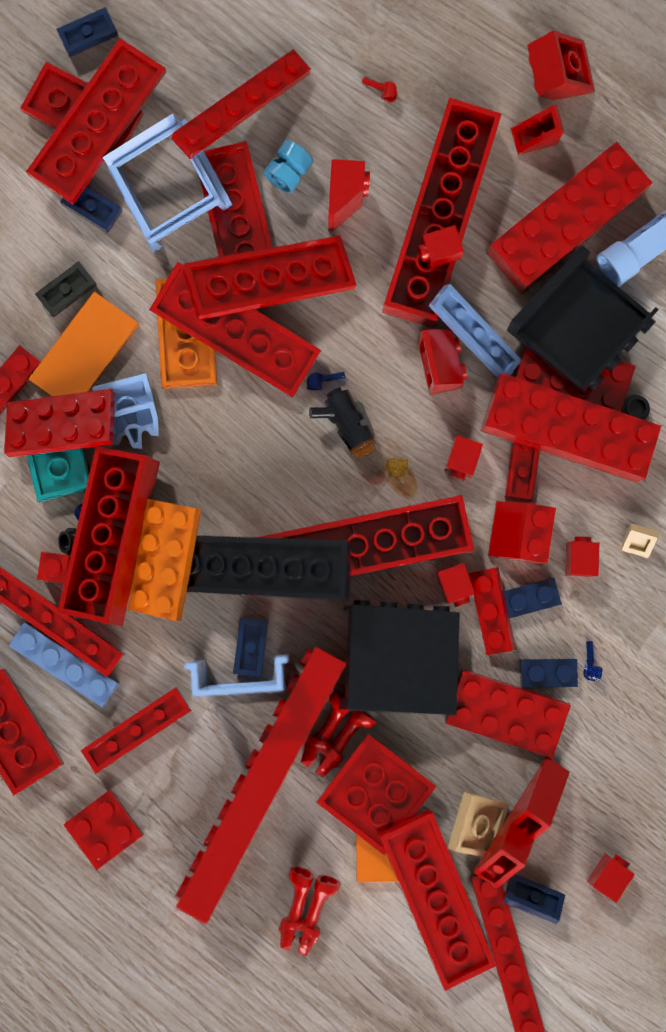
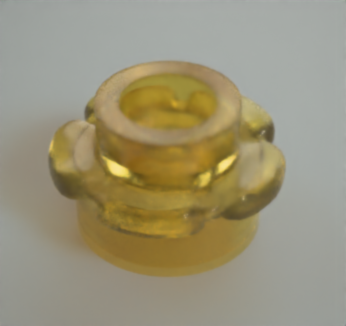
[383,458,411,477]

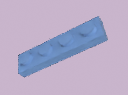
[429,284,521,378]
[9,622,119,707]

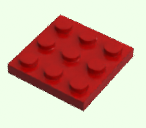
[316,733,437,856]

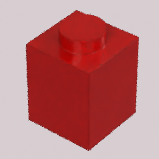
[418,225,464,269]
[444,435,483,481]
[565,536,600,577]
[37,551,70,583]
[435,563,475,607]
[587,853,635,903]

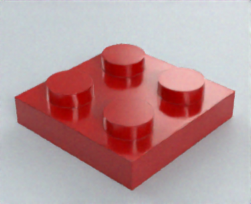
[63,789,144,871]

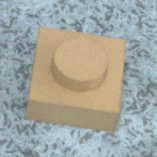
[621,523,658,558]

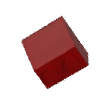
[527,30,595,100]
[328,159,370,231]
[418,329,467,395]
[488,501,556,565]

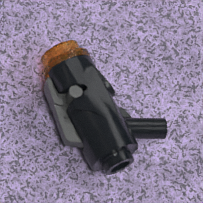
[309,387,377,460]

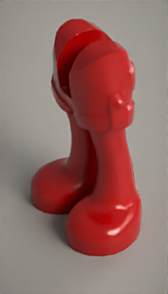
[300,691,377,778]
[279,866,341,956]

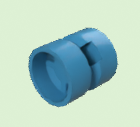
[263,140,314,194]

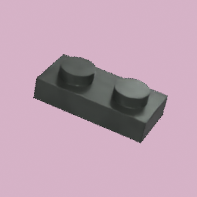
[35,261,97,318]

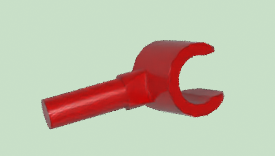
[362,77,398,102]

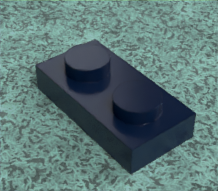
[56,7,118,57]
[60,187,122,233]
[504,578,562,618]
[233,618,268,677]
[520,658,578,688]
[503,874,565,924]

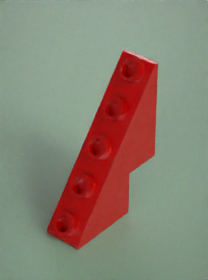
[474,756,570,888]

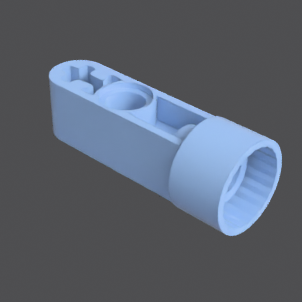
[596,210,666,287]

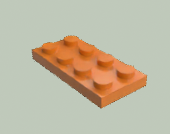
[128,499,201,621]

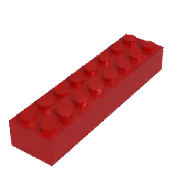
[382,97,502,329]
[251,495,474,597]

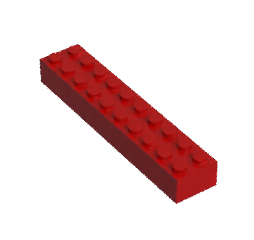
[175,646,346,925]

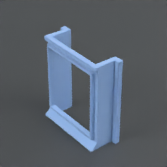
[103,114,233,252]
[185,654,290,696]

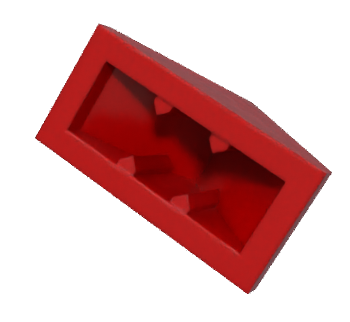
[510,104,564,154]

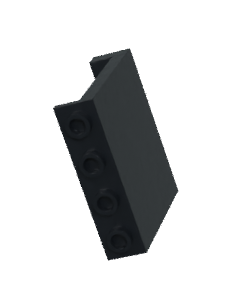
[506,245,659,395]
[339,600,460,715]

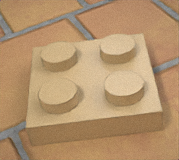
[448,792,509,857]

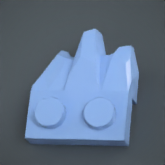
[92,372,158,449]

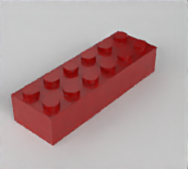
[487,142,653,295]
[480,373,661,483]
[57,447,160,626]

